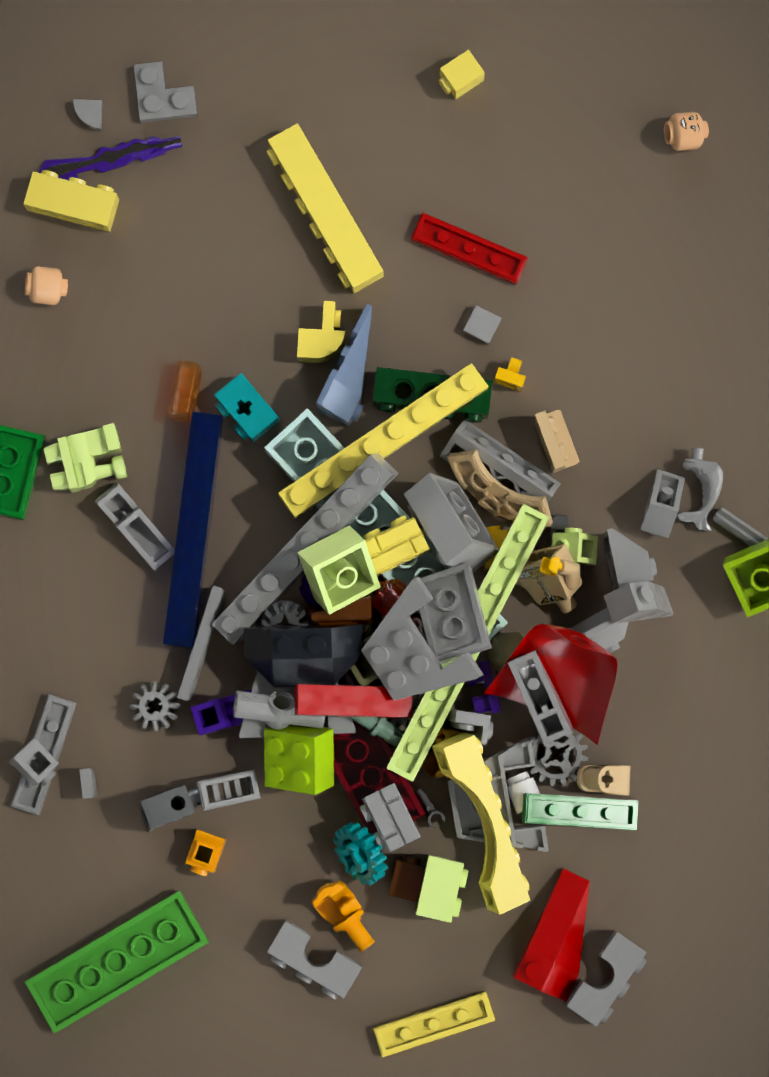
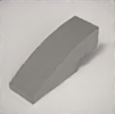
[95,482,176,571]

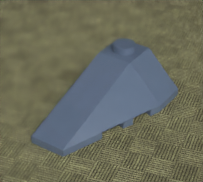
[316,304,372,427]

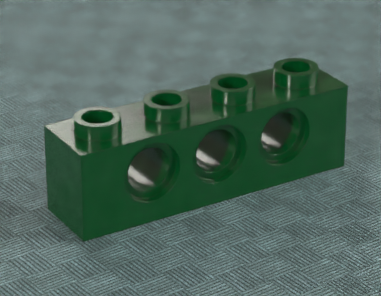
[373,367,493,423]

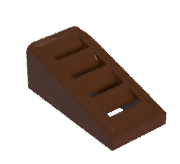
[311,596,374,625]

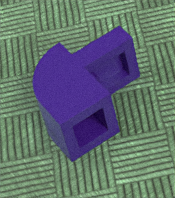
[190,689,252,736]

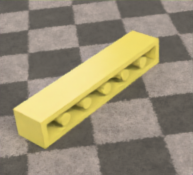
[266,123,384,293]

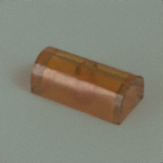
[168,360,203,424]

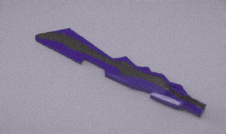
[38,136,183,181]

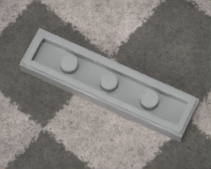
[177,586,226,702]
[11,694,77,815]

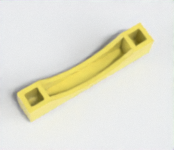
[432,732,531,915]

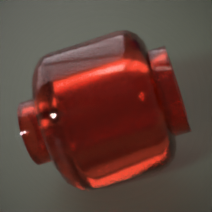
[373,579,414,617]

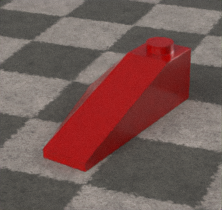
[512,868,590,1002]

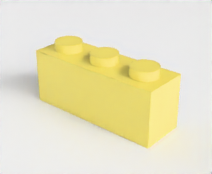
[24,170,119,232]

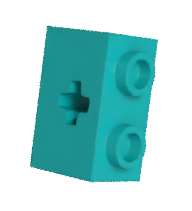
[215,373,280,443]

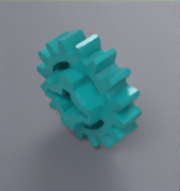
[333,822,388,886]

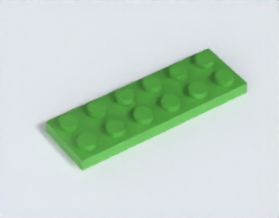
[25,891,210,1034]

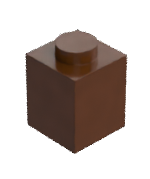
[389,855,426,902]

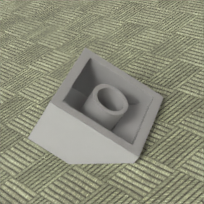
[602,528,657,591]

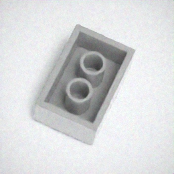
[403,473,499,572]

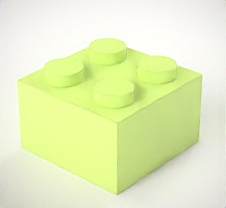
[297,525,381,615]
[415,854,468,923]

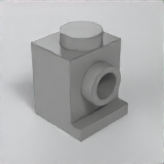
[8,738,59,786]

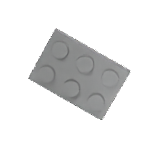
[419,563,492,665]

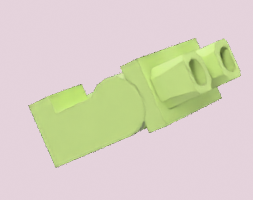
[44,423,128,493]

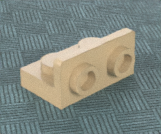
[533,410,580,473]

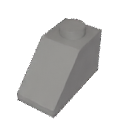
[640,469,685,538]

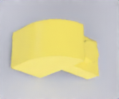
[297,301,346,363]

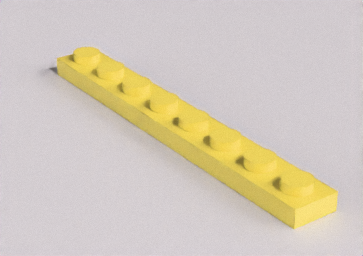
[278,363,489,518]

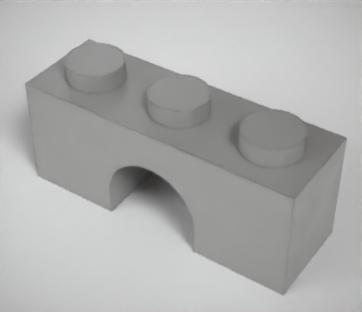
[267,920,363,999]
[565,930,647,1027]

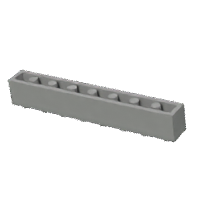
[212,453,399,645]

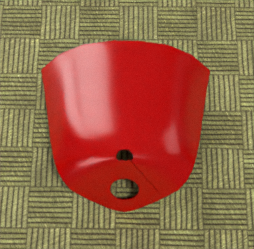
[484,624,618,745]

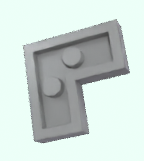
[134,61,198,123]

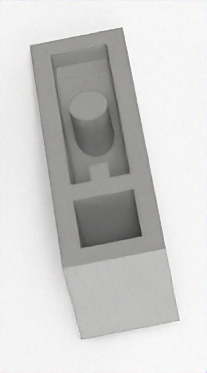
[604,581,674,624]
[508,650,573,744]

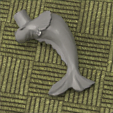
[677,447,723,531]

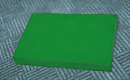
[0,425,46,520]

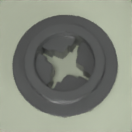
[261,600,309,627]

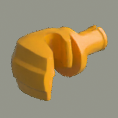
[311,880,375,952]

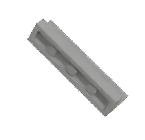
[440,420,561,503]

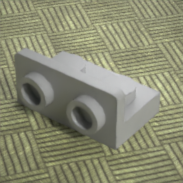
[445,709,493,745]

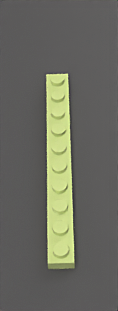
[387,504,550,782]

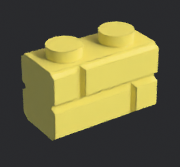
[363,515,429,576]

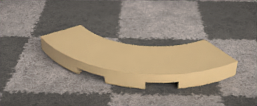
[447,450,553,527]

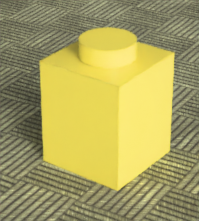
[438,49,485,100]

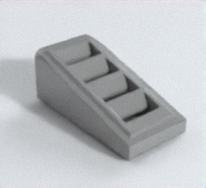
[197,769,261,811]

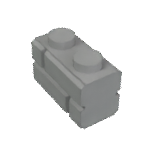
[360,783,421,853]

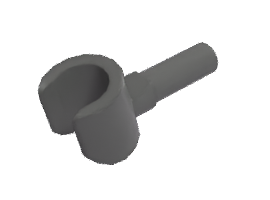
[545,515,568,548]
[416,788,445,828]

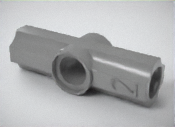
[233,690,325,729]

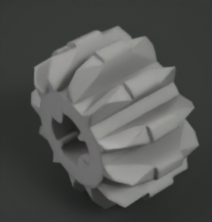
[130,681,180,732]

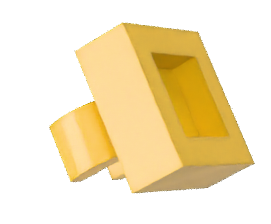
[494,357,526,392]

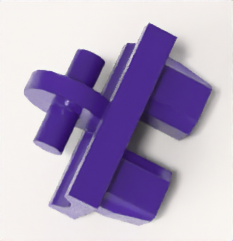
[467,660,504,714]

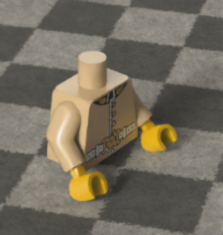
[515,544,582,613]

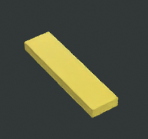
[373,991,495,1057]

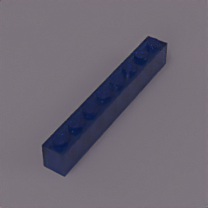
[163,411,224,649]

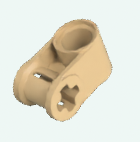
[577,765,631,796]

